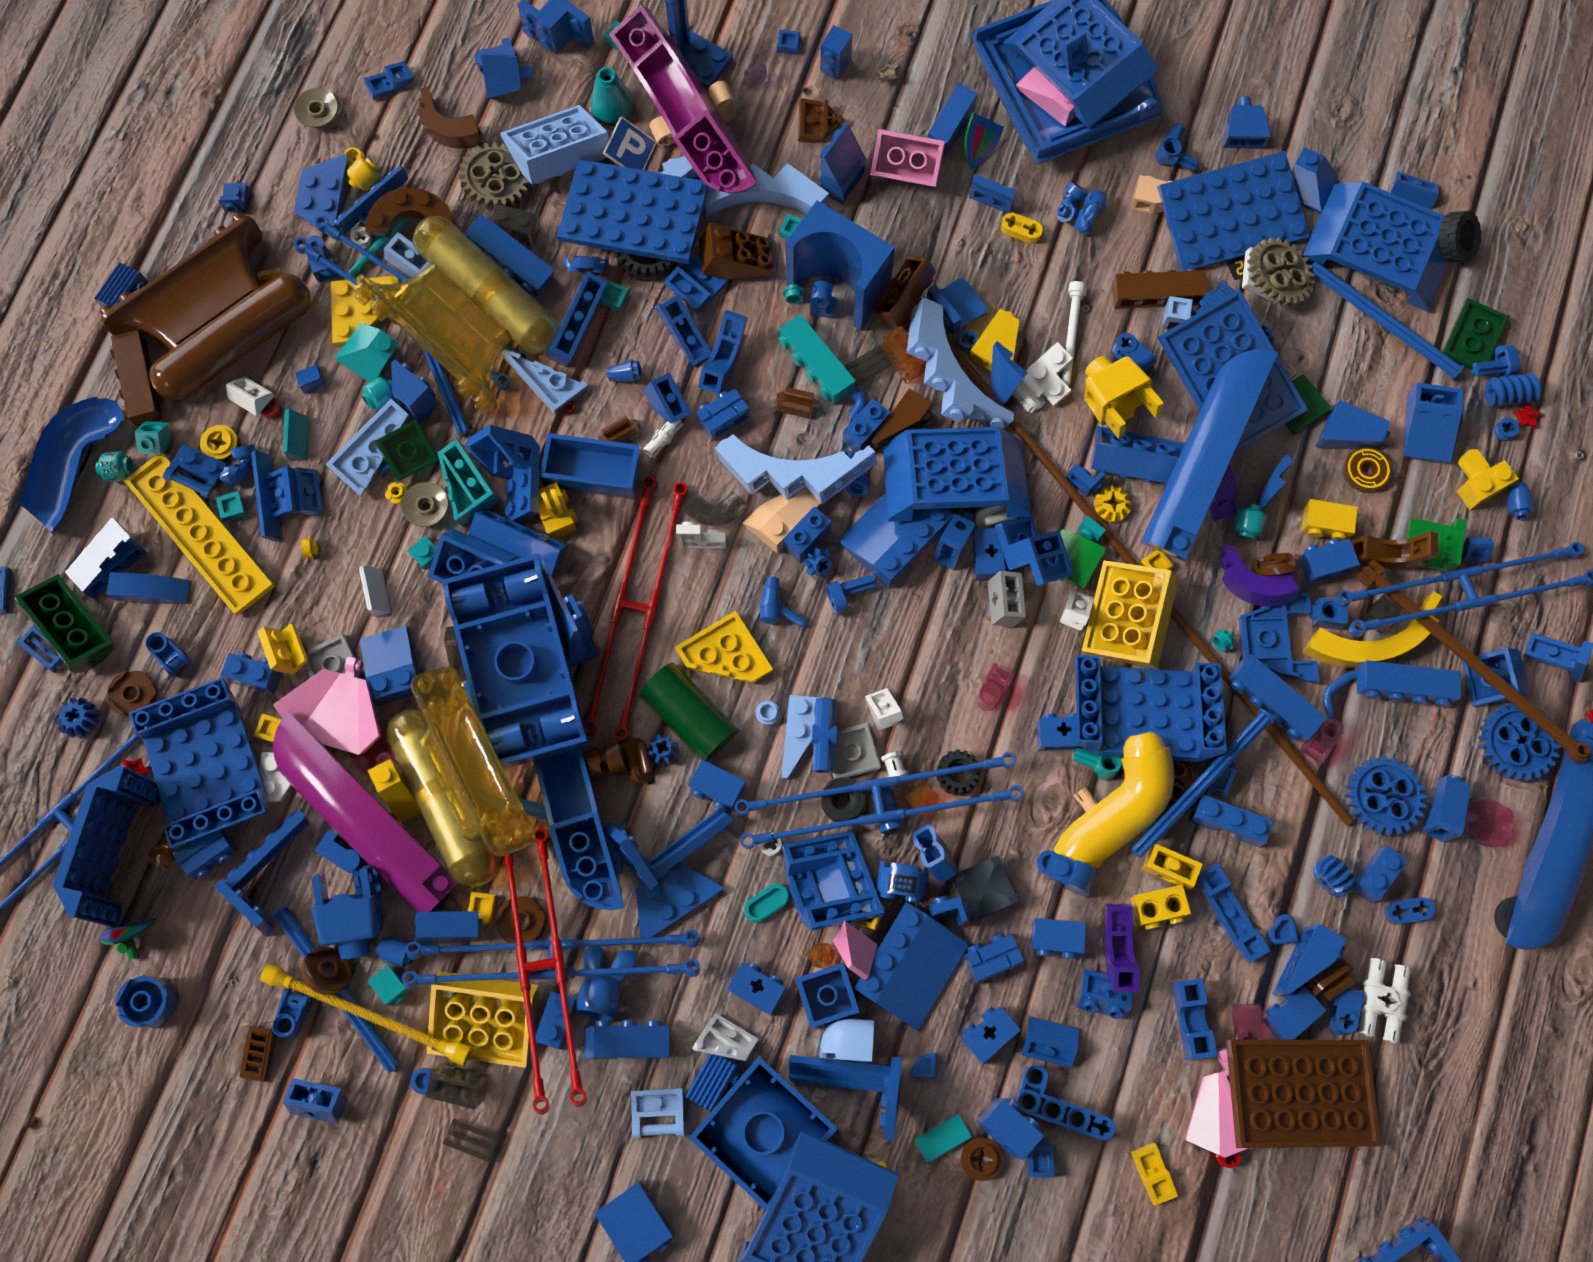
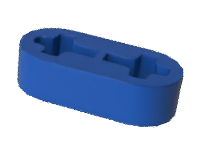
[1384,897,1435,925]

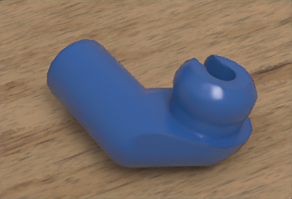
[848,389,866,420]

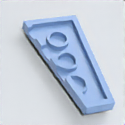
[326,399,409,497]

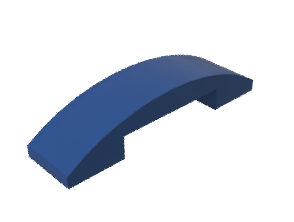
[1197,863,1270,963]

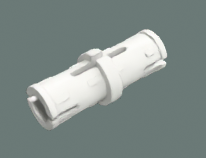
[643,420,683,459]

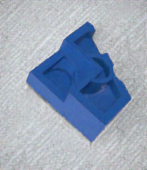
[991,341,1028,406]

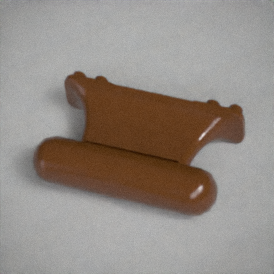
[100,213,311,401]

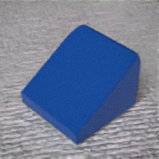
[295,364,325,393]

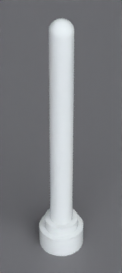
[1062,281,1087,386]

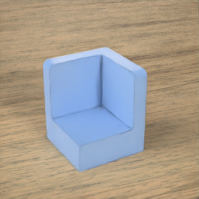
[1162,296,1192,328]

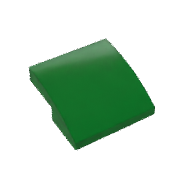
[1060,529,1106,590]

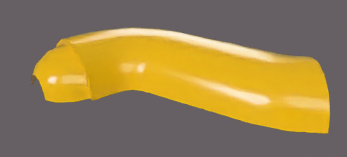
[1053,731,1175,868]

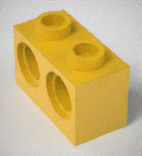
[1130,884,1191,930]

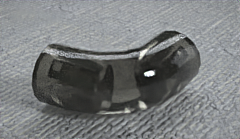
[682,491,748,527]

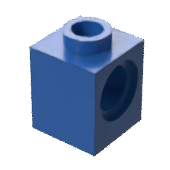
[1309,598,1349,630]

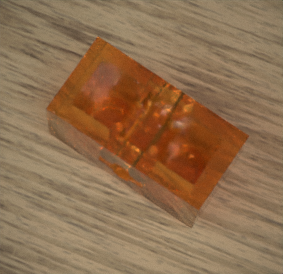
[881,326,926,384]

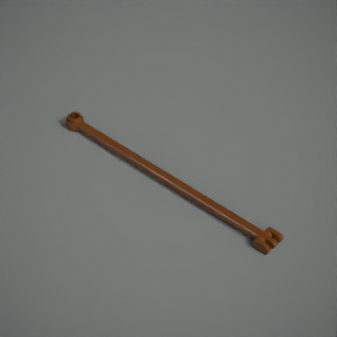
[1356,560,1591,764]

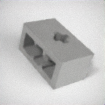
[988,571,1026,627]

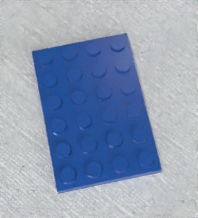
[1157,151,1310,271]
[557,159,709,264]
[1157,289,1308,453]

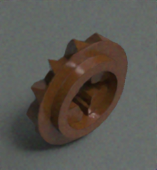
[960,1138,1002,1181]

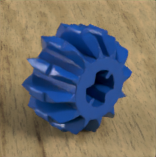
[55,697,100,738]
[1313,855,1357,898]

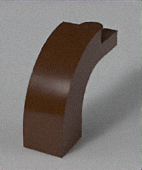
[416,87,482,149]
[1351,531,1439,569]

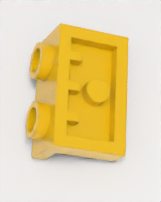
[258,624,308,675]

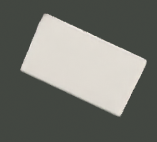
[226,376,274,415]
[359,566,391,617]

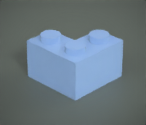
[384,229,439,286]

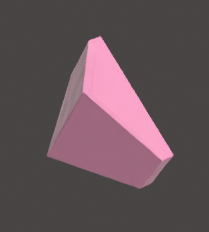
[833,920,877,980]

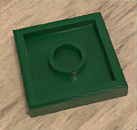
[1285,374,1332,435]
[374,419,439,482]

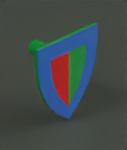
[964,112,1004,170]
[100,919,156,960]

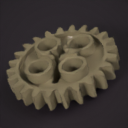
[459,142,531,211]
[1247,237,1315,307]

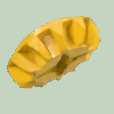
[200,425,238,460]
[1094,485,1132,522]

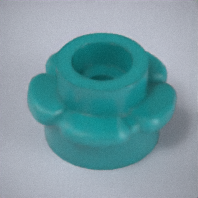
[783,284,805,304]
[1212,629,1234,652]

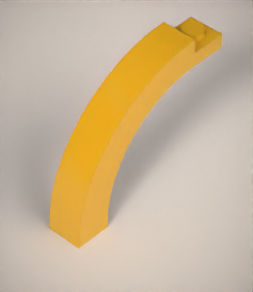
[1302,591,1442,668]

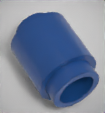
[1506,483,1534,520]
[376,936,415,969]

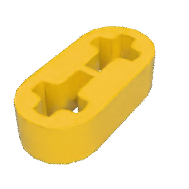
[1001,213,1043,244]

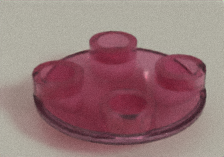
[349,727,397,775]
[1465,799,1513,847]

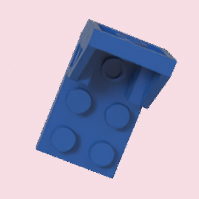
[467,425,540,523]

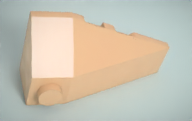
[743,487,827,554]

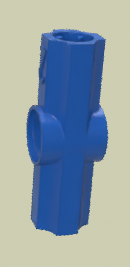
[812,697,837,773]

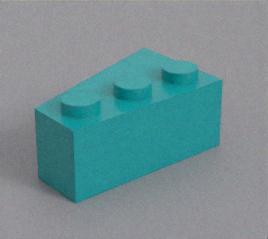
[438,439,502,527]

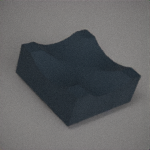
[952,855,1019,923]

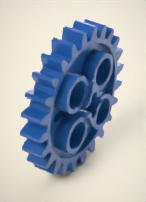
[1477,703,1561,782]
[1344,756,1427,836]

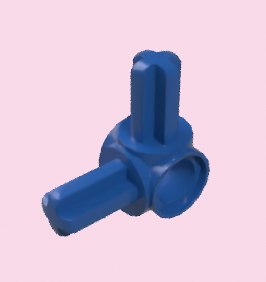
[1155,123,1199,172]

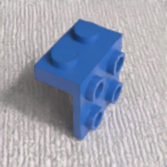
[926,278,987,335]

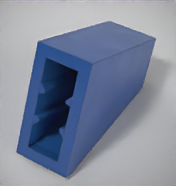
[927,83,978,156]
[1315,399,1391,449]
[1420,775,1471,842]
[414,911,483,945]

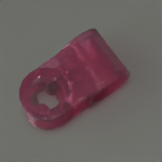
[976,662,1015,711]
[1299,719,1344,766]
[1232,1004,1262,1040]

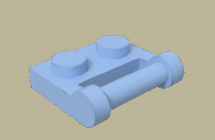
[631,1089,685,1139]

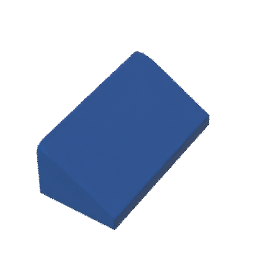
[1390,171,1440,209]

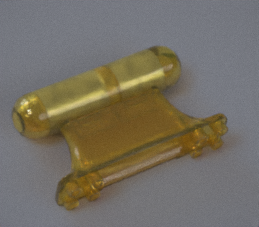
[352,215,560,416]
[386,667,535,888]

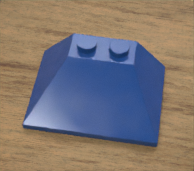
[782,830,884,931]

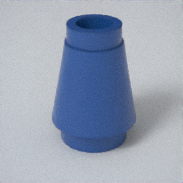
[607,359,642,382]

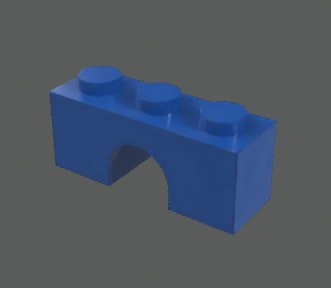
[1188,794,1273,848]
[1171,978,1217,1060]

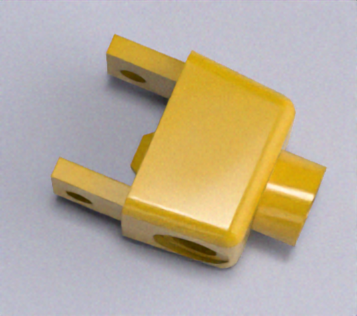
[1084,356,1163,439]

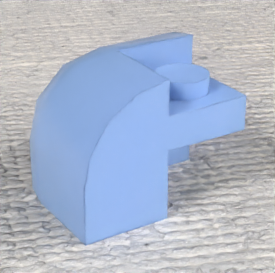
[819,1018,874,1062]

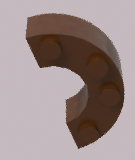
[365,187,458,238]

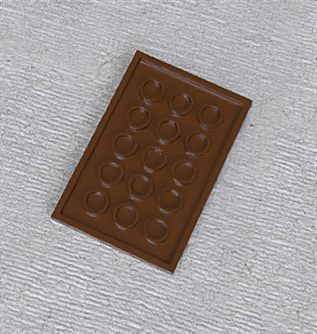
[1226,1040,1381,1148]

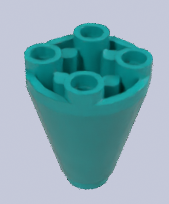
[590,67,634,124]

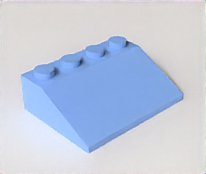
[500,105,609,184]

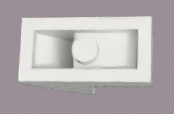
[1060,589,1094,630]
[865,688,903,730]

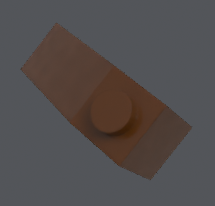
[870,388,933,451]

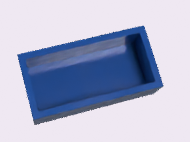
[539,433,642,499]

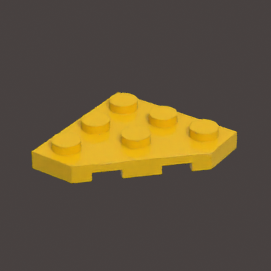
[331,276,401,347]
[675,611,773,684]

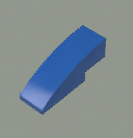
[107,572,191,604]

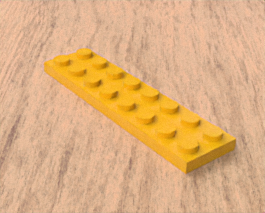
[123,453,275,616]

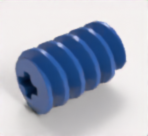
[1485,373,1541,406]

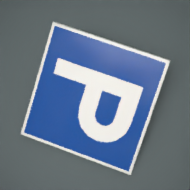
[603,116,657,170]

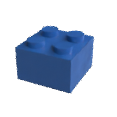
[795,963,859,1029]

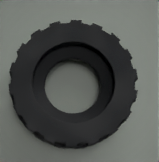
[1438,211,1482,262]

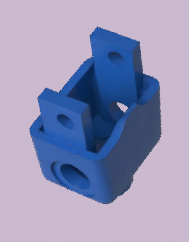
[311,865,384,959]

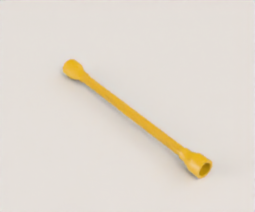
[260,963,472,1066]

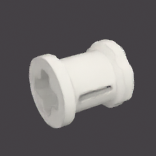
[881,751,909,777]

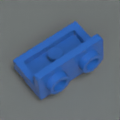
[927,896,970,927]

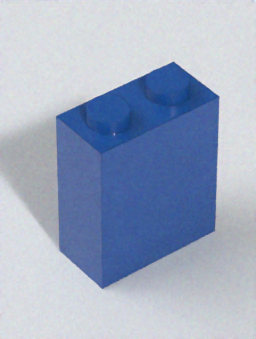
[594,1181,674,1262]

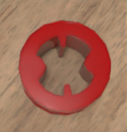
[261,397,282,420]
[1215,1152,1241,1168]

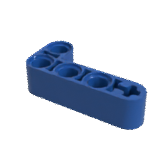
[1015,1065,1115,1140]

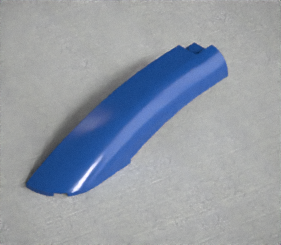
[1140,350,1278,561]
[1505,719,1593,950]
[534,747,625,910]

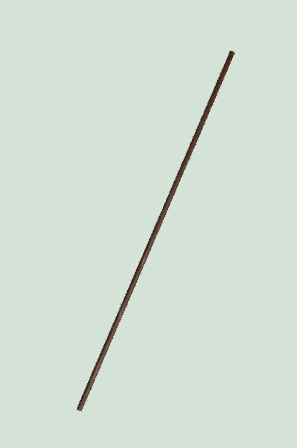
[946,336,1355,826]

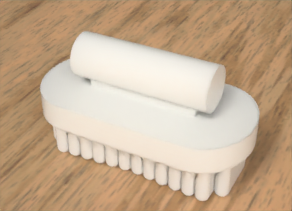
[1012,374,1045,413]
[974,506,1018,529]

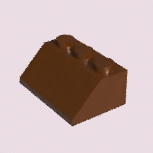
[870,255,936,329]

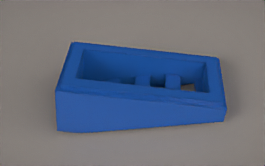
[1061,30,1088,70]

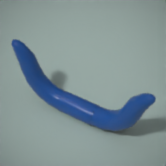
[1322,670,1357,722]

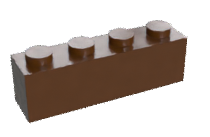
[1112,269,1208,309]
[110,329,163,427]

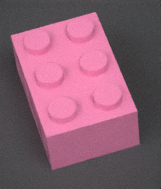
[870,129,945,187]

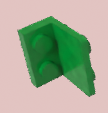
[1407,518,1467,572]

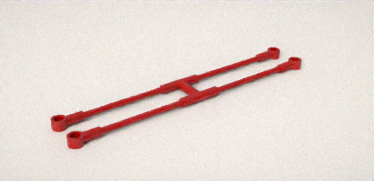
[584,476,688,742]
[499,828,587,1115]

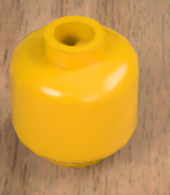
[347,157,381,191]

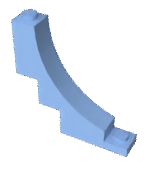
[702,163,829,217]
[715,435,877,504]

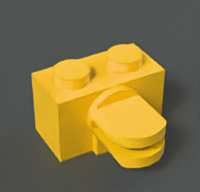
[1456,449,1519,510]
[538,482,578,539]

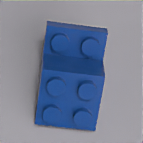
[517,0,595,54]
[995,515,1074,586]

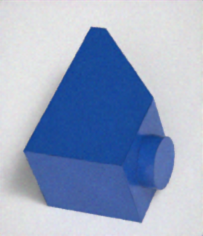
[643,373,692,424]

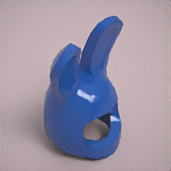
[576,946,637,1022]

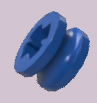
[957,330,979,353]
[1494,418,1519,441]

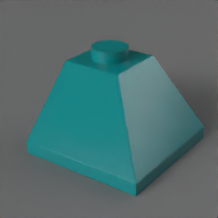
[335,323,400,383]

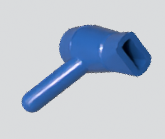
[759,577,807,628]

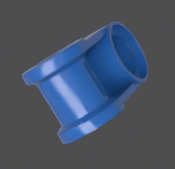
[1112,333,1156,372]
[145,632,193,678]
[1328,987,1364,1035]
[272,988,313,1039]

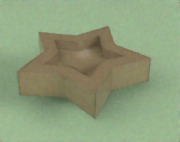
[876,63,901,83]

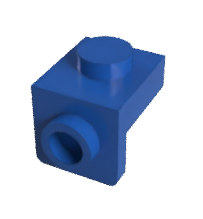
[1027,1139,1055,1177]

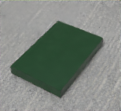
[1442,298,1510,370]

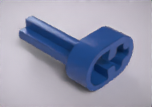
[1471,344,1521,377]
[826,575,876,615]

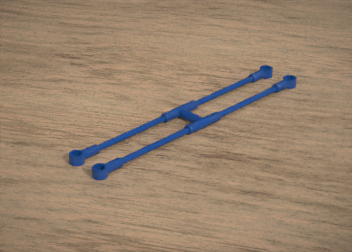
[294,216,529,390]
[1335,542,1593,637]
[0,734,152,912]
[735,752,1024,849]
[402,930,700,990]

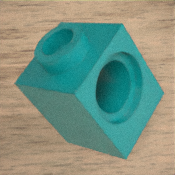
[135,421,171,455]
[368,965,411,1006]

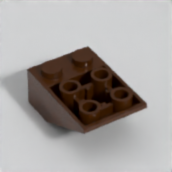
[699,223,774,279]

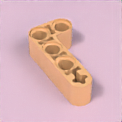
[649,81,736,147]

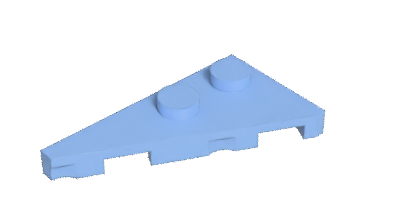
[501,350,588,413]
[781,695,818,780]

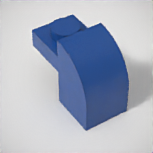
[1044,852,1098,898]

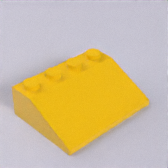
[1082,560,1179,669]
[426,971,539,1068]

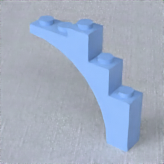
[906,297,1014,429]

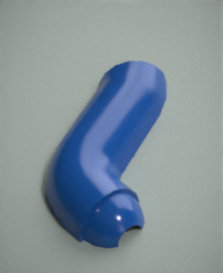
[19,396,123,534]

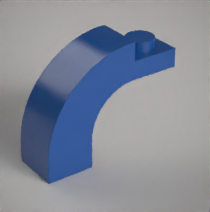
[698,310,748,395]

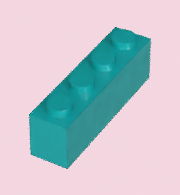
[778,314,856,405]

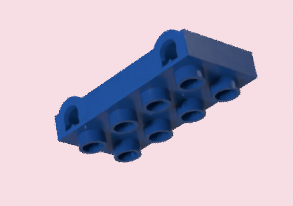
[442,554,590,772]

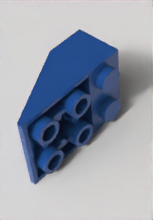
[819,122,867,204]
[1403,382,1464,464]

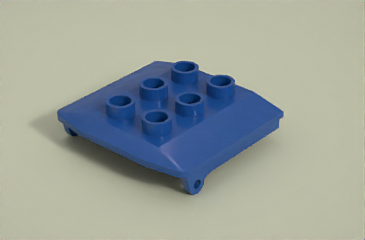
[972,0,1163,165]

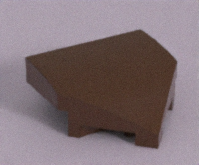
[798,98,845,143]

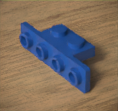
[335,165,408,235]
[251,450,295,542]

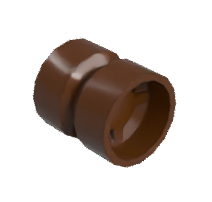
[584,741,627,781]

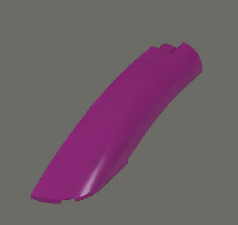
[609,5,758,193]
[273,712,460,912]

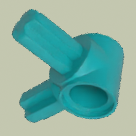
[1073,748,1122,781]

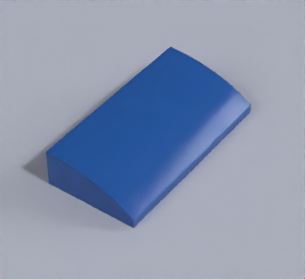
[542,560,589,664]

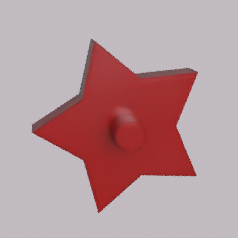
[1513,403,1542,429]
[123,757,151,776]

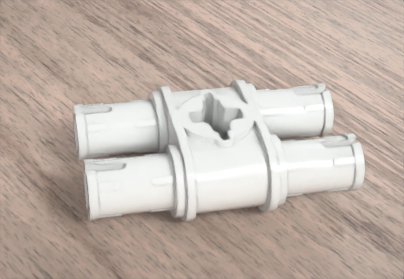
[1358,958,1412,1044]

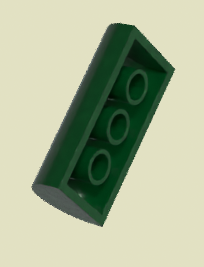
[14,574,113,673]
[639,662,740,762]

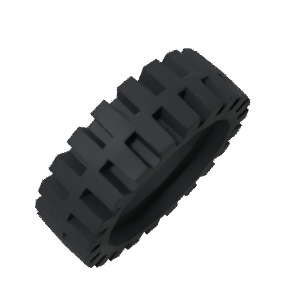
[615,251,678,281]

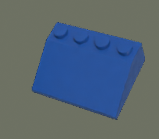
[837,492,954,588]
[853,902,969,1031]

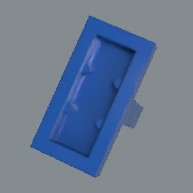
[1523,633,1593,682]

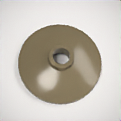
[294,88,338,128]
[401,482,448,527]

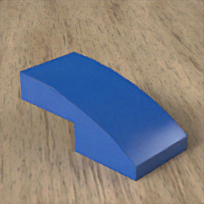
[364,61,414,100]

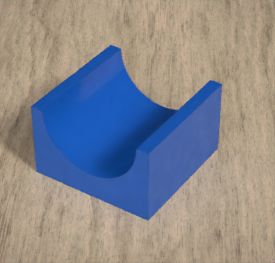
[786,200,895,331]
[689,1057,838,1210]

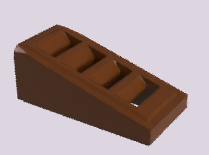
[239,1026,278,1082]

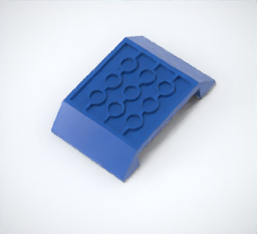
[1003,0,1158,129]
[1302,181,1449,311]
[883,427,1031,522]
[1075,655,1227,762]
[129,677,267,849]
[53,765,160,928]
[736,1130,899,1262]

